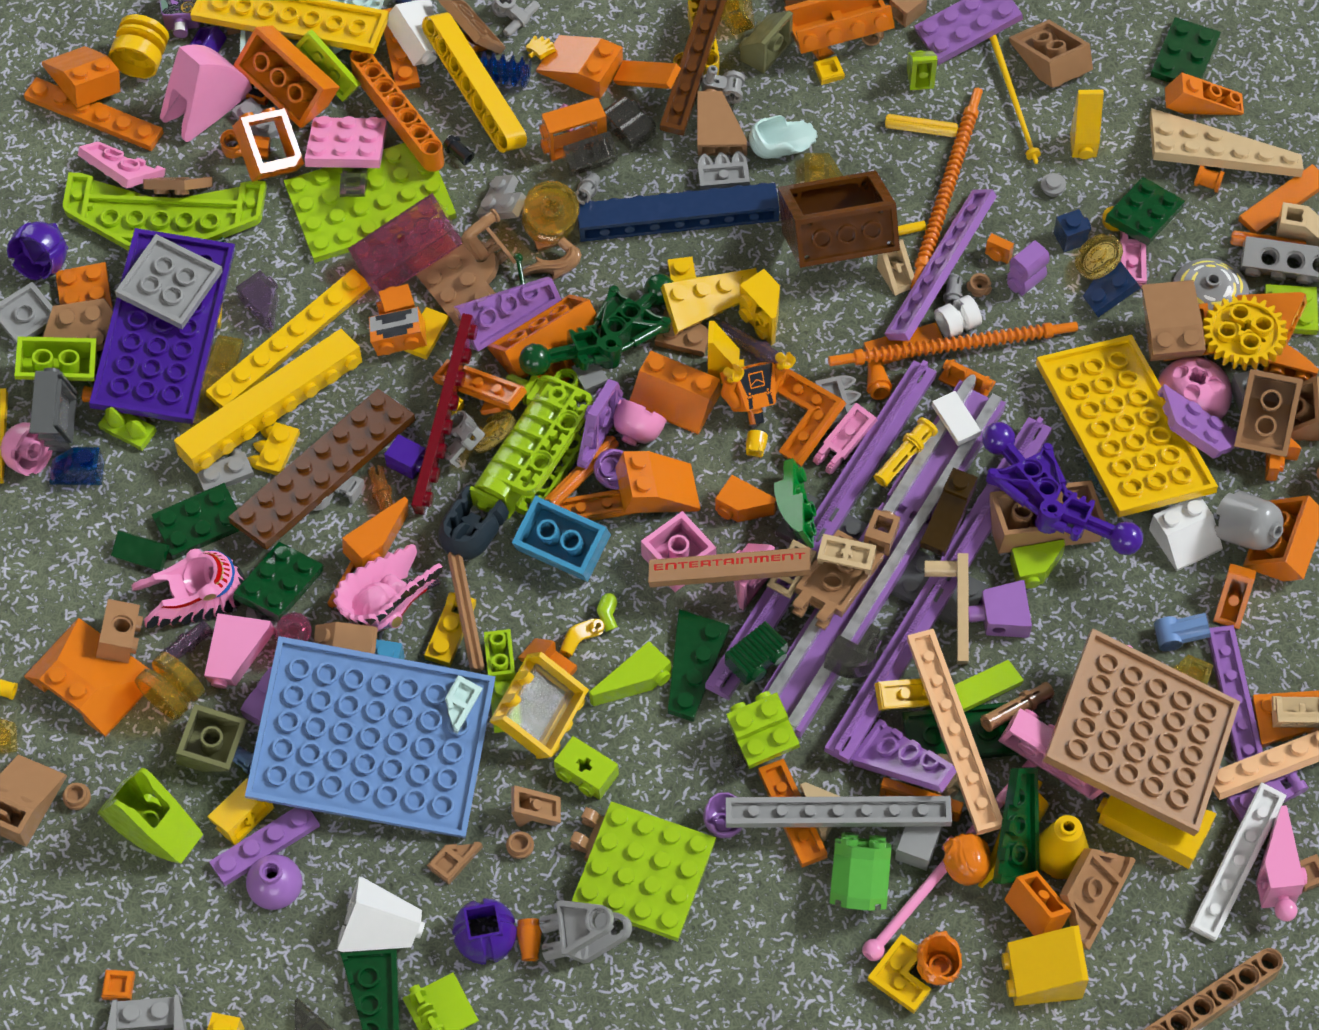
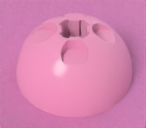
[1158,357,1232,419]

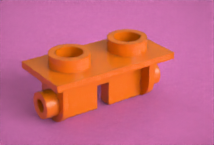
[938,359,996,397]

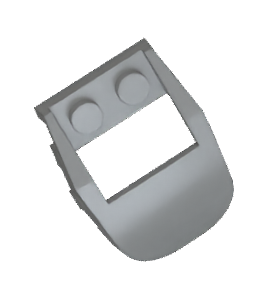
[107,994,187,1030]

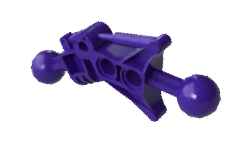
[982,422,1143,555]

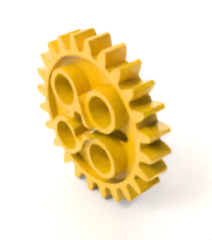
[1203,295,1288,371]

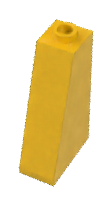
[1097,795,1217,869]

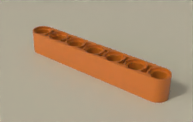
[350,50,444,172]

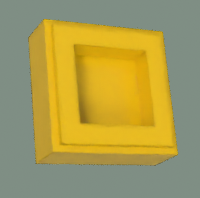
[813,56,845,85]

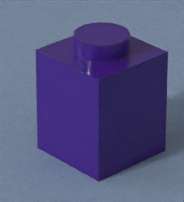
[384,434,426,480]

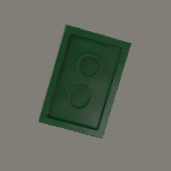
[1150,17,1221,83]
[1104,177,1185,246]
[152,483,240,560]
[234,542,324,623]

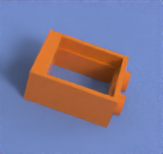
[539,97,607,161]
[232,107,304,182]

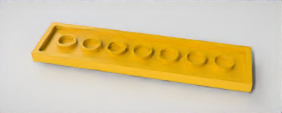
[190,0,389,54]

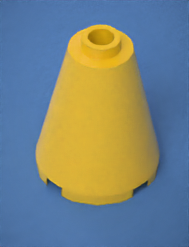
[1039,815,1089,879]

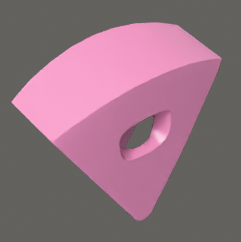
[160,45,252,142]

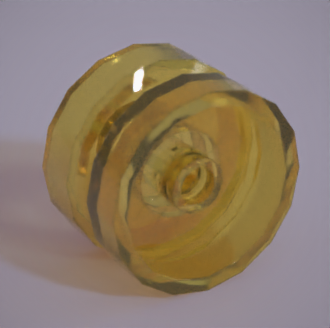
[522,181,579,244]
[134,651,205,721]

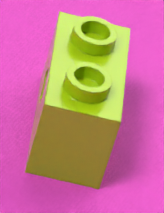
[554,736,619,800]

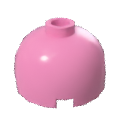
[613,399,667,446]
[0,422,52,476]

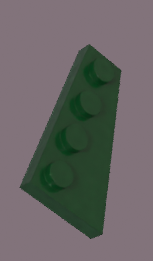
[668,609,730,722]
[992,767,1040,884]

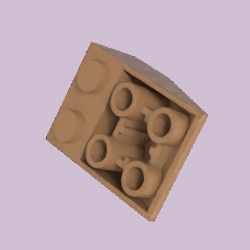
[0,755,67,847]

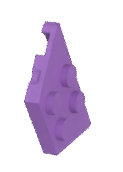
[577,379,626,469]
[1157,384,1239,459]

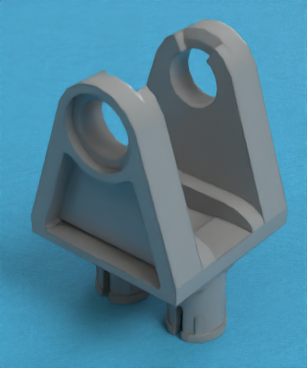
[539,900,632,964]

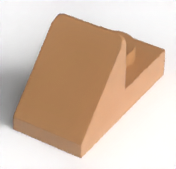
[511,785,561,827]

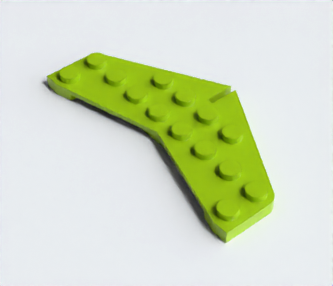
[63,172,267,251]

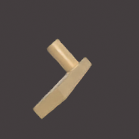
[924,553,969,664]

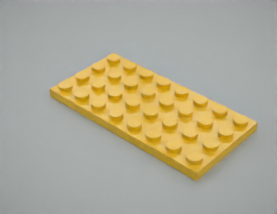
[1036,334,1218,518]

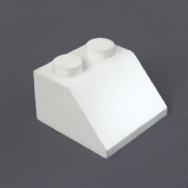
[1149,497,1223,571]

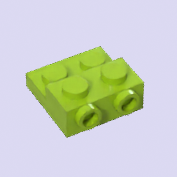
[726,691,800,769]

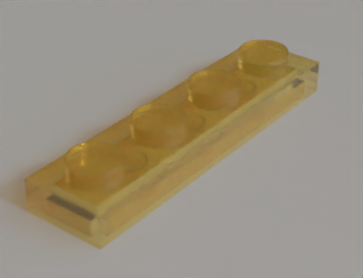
[190,335,244,427]

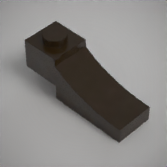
[920,467,978,557]

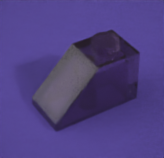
[236,270,279,332]

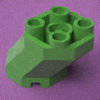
[829,832,892,911]

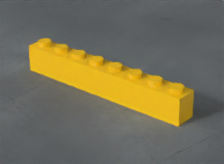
[174,329,362,474]

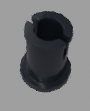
[443,135,475,165]

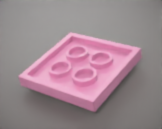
[305,116,387,168]

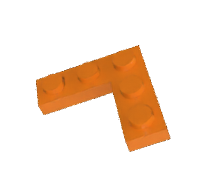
[777,369,847,467]

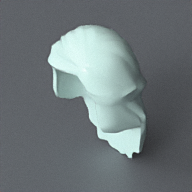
[749,115,818,159]

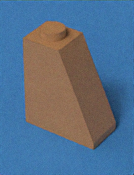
[697,89,747,155]

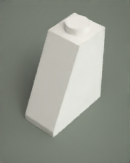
[387,0,437,66]

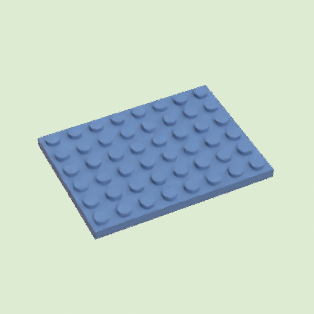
[245,636,496,839]

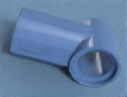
[1154,613,1211,651]

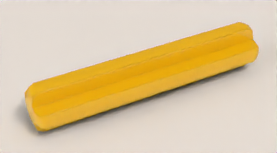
[885,114,958,137]

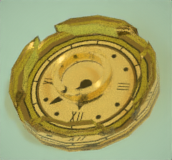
[1075,234,1123,280]
[470,410,516,453]

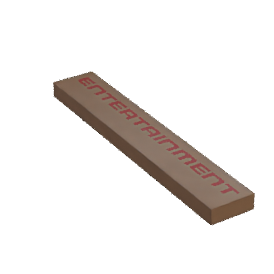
[648,547,811,587]

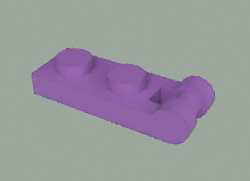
[1227,770,1309,823]

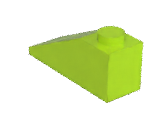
[589,641,672,706]

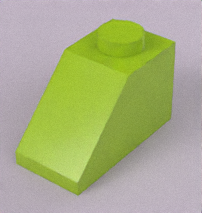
[907,51,938,90]
[1010,539,1065,589]

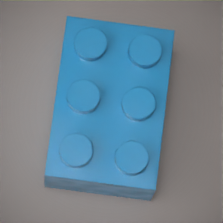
[512,496,611,582]

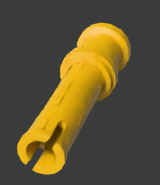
[873,417,938,487]

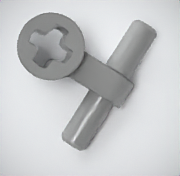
[491,0,540,37]
[701,65,745,104]

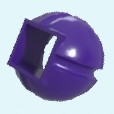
[7,221,69,280]
[452,898,517,964]

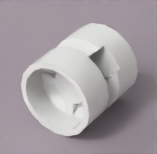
[934,295,982,339]

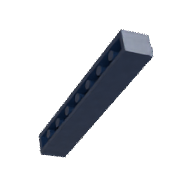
[576,183,780,242]

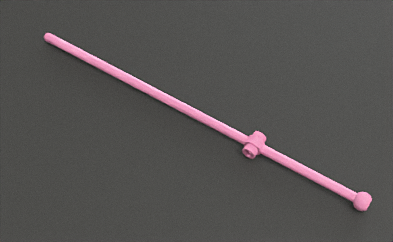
[862,645,1133,961]

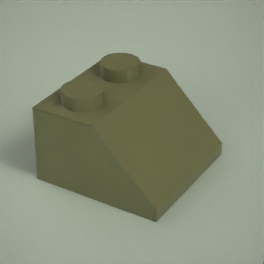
[739,11,793,74]
[176,703,247,772]

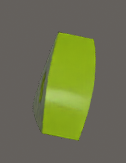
[97,768,203,863]

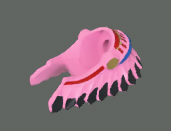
[333,544,443,632]
[131,549,245,628]

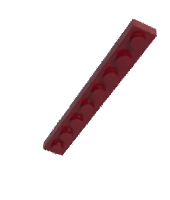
[411,313,478,515]

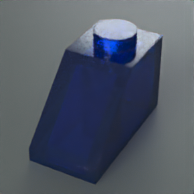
[49,447,105,485]

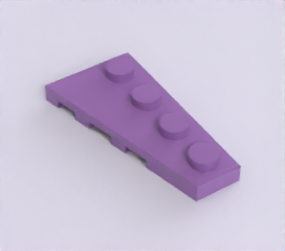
[454,277,561,352]
[851,718,956,793]

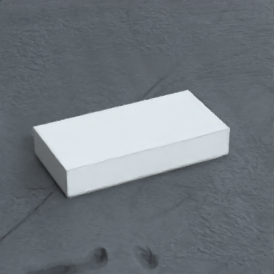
[932,391,981,446]

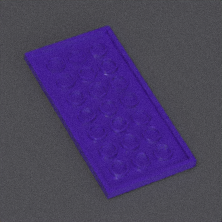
[89,228,235,424]

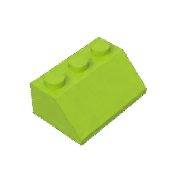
[14,336,97,381]

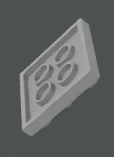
[115,234,223,329]

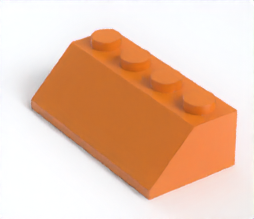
[233,25,340,128]
[487,294,601,378]

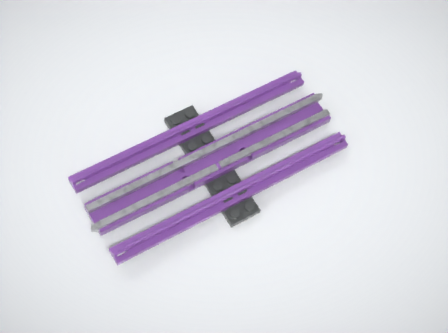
[705,360,1052,764]

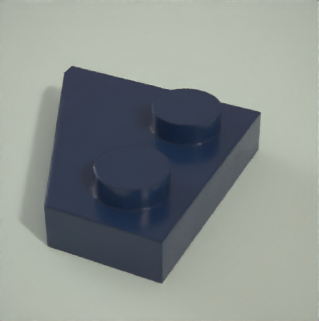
[1083,257,1140,317]

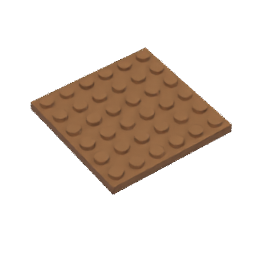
[1042,629,1240,836]

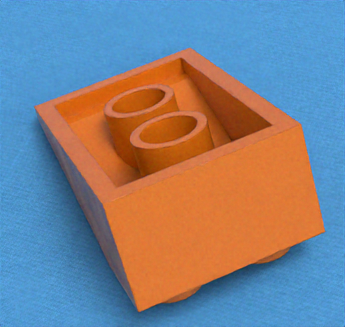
[536,35,623,99]
[42,46,121,108]
[615,451,701,513]

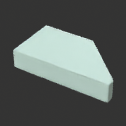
[445,675,483,734]

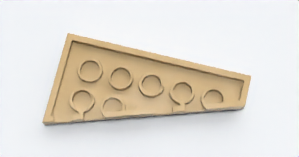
[1150,108,1304,177]

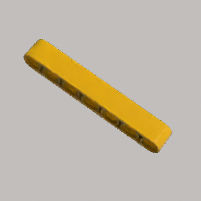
[422,12,527,153]

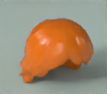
[943,833,991,886]
[916,931,962,986]

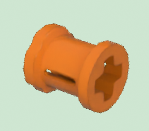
[1194,165,1225,193]

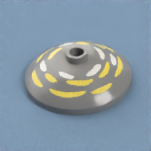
[1173,258,1249,310]

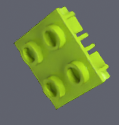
[402,972,479,1030]

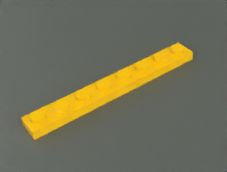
[206,269,371,409]

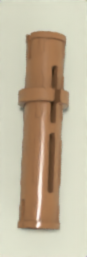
[980,682,1054,732]

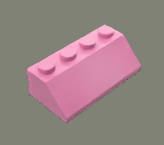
[998,708,1103,800]

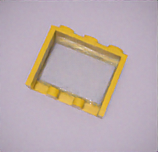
[489,652,589,759]

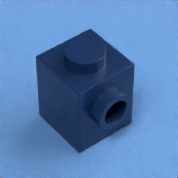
[1053,209,1091,252]

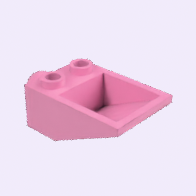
[1256,805,1307,922]

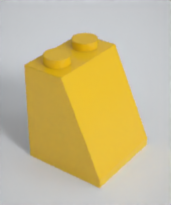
[1001,925,1089,1006]

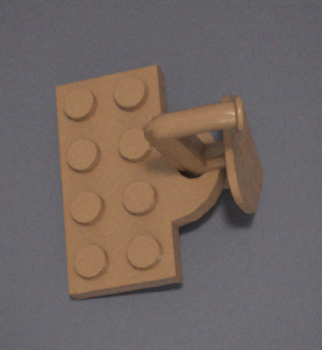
[405,208,517,328]

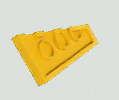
[661,268,757,335]

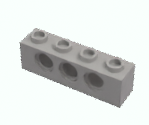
[1239,236,1319,284]

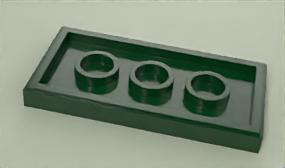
[902,702,1019,759]

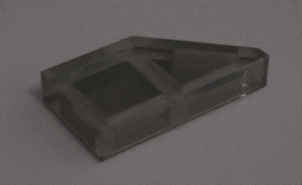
[295,998,334,1030]

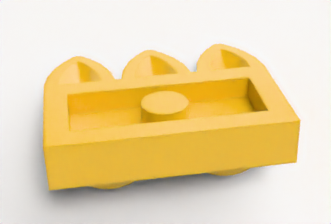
[247,422,300,475]

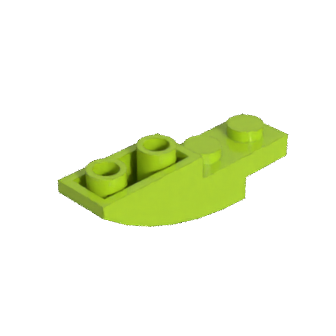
[484,629,521,733]

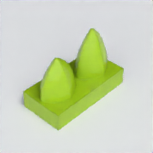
[98,407,157,451]

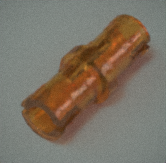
[368,465,393,513]

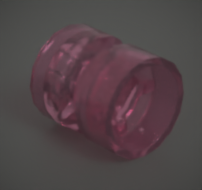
[274,612,312,645]

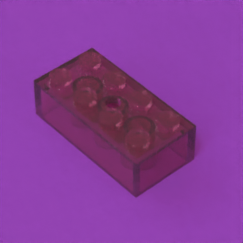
[348,193,463,296]

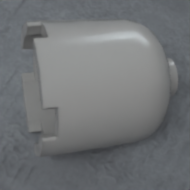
[1214,490,1283,550]

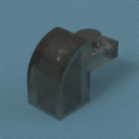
[824,624,882,679]

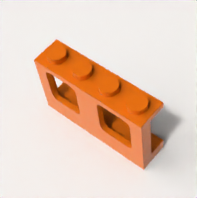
[784,0,895,54]

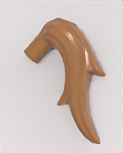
[517,237,582,281]

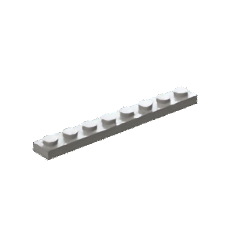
[726,796,952,828]

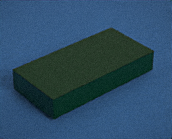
[111,530,170,571]

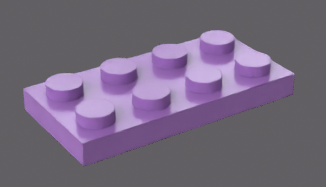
[914,0,1023,65]

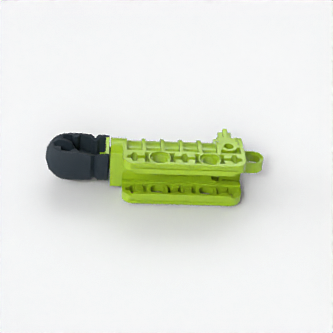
[438,368,593,560]

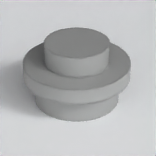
[1041,173,1066,197]

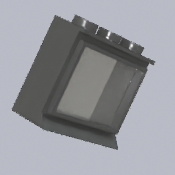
[29,368,78,453]

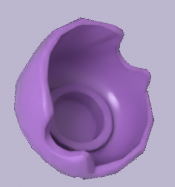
[594,449,623,490]
[703,792,742,838]

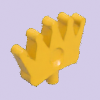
[526,36,556,60]

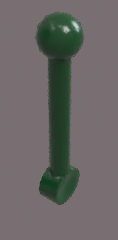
[513,253,525,285]

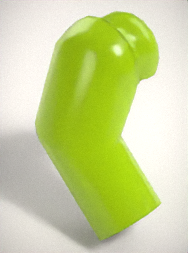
[596,593,618,632]

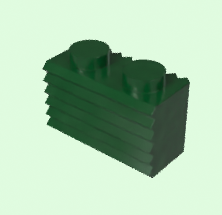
[725,621,788,686]

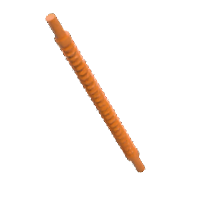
[910,88,983,289]
[828,322,1078,366]

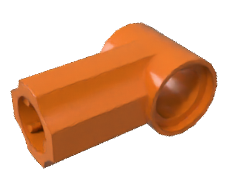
[220,129,271,160]

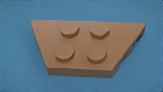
[43,298,113,352]
[1060,848,1136,950]

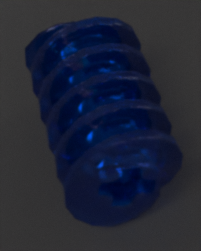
[480,51,532,88]

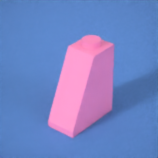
[204,613,275,689]

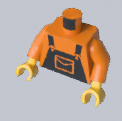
[720,352,796,425]

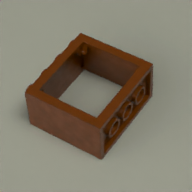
[778,170,900,268]

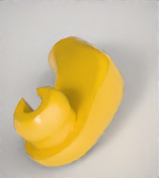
[559,619,605,657]

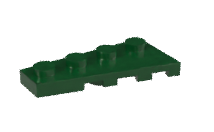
[340,948,400,1030]

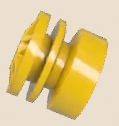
[108,14,170,79]

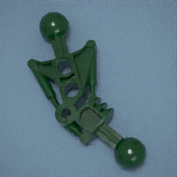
[519,274,674,376]

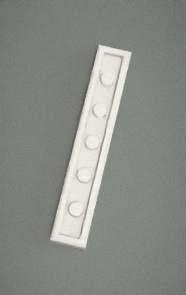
[1189,782,1287,942]

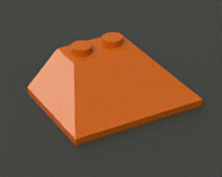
[24,618,160,737]

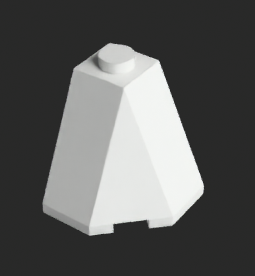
[337,877,425,952]

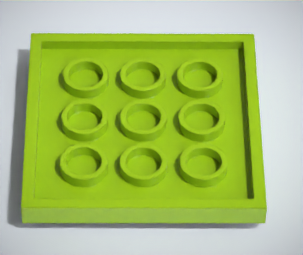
[572,801,716,942]

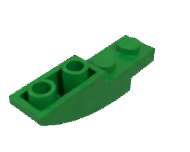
[774,458,817,548]

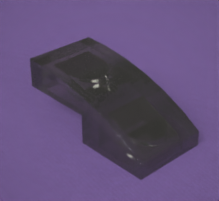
[340,168,368,197]

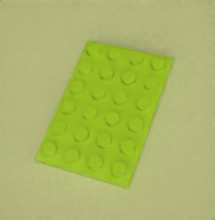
[284,143,457,263]

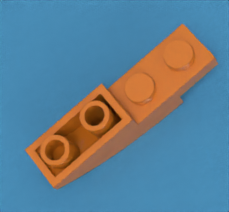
[1225,335,1319,381]

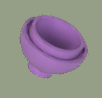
[246,854,303,910]

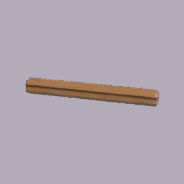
[448,552,485,673]

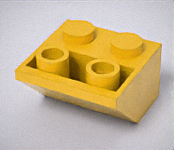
[739,269,780,345]

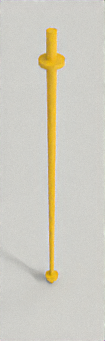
[989,34,1041,164]

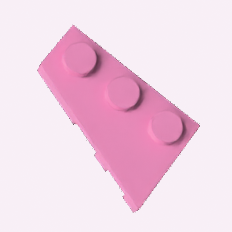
[78,141,165,188]

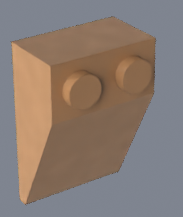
[1009,20,1093,88]
[1141,280,1206,361]
[1234,369,1303,457]

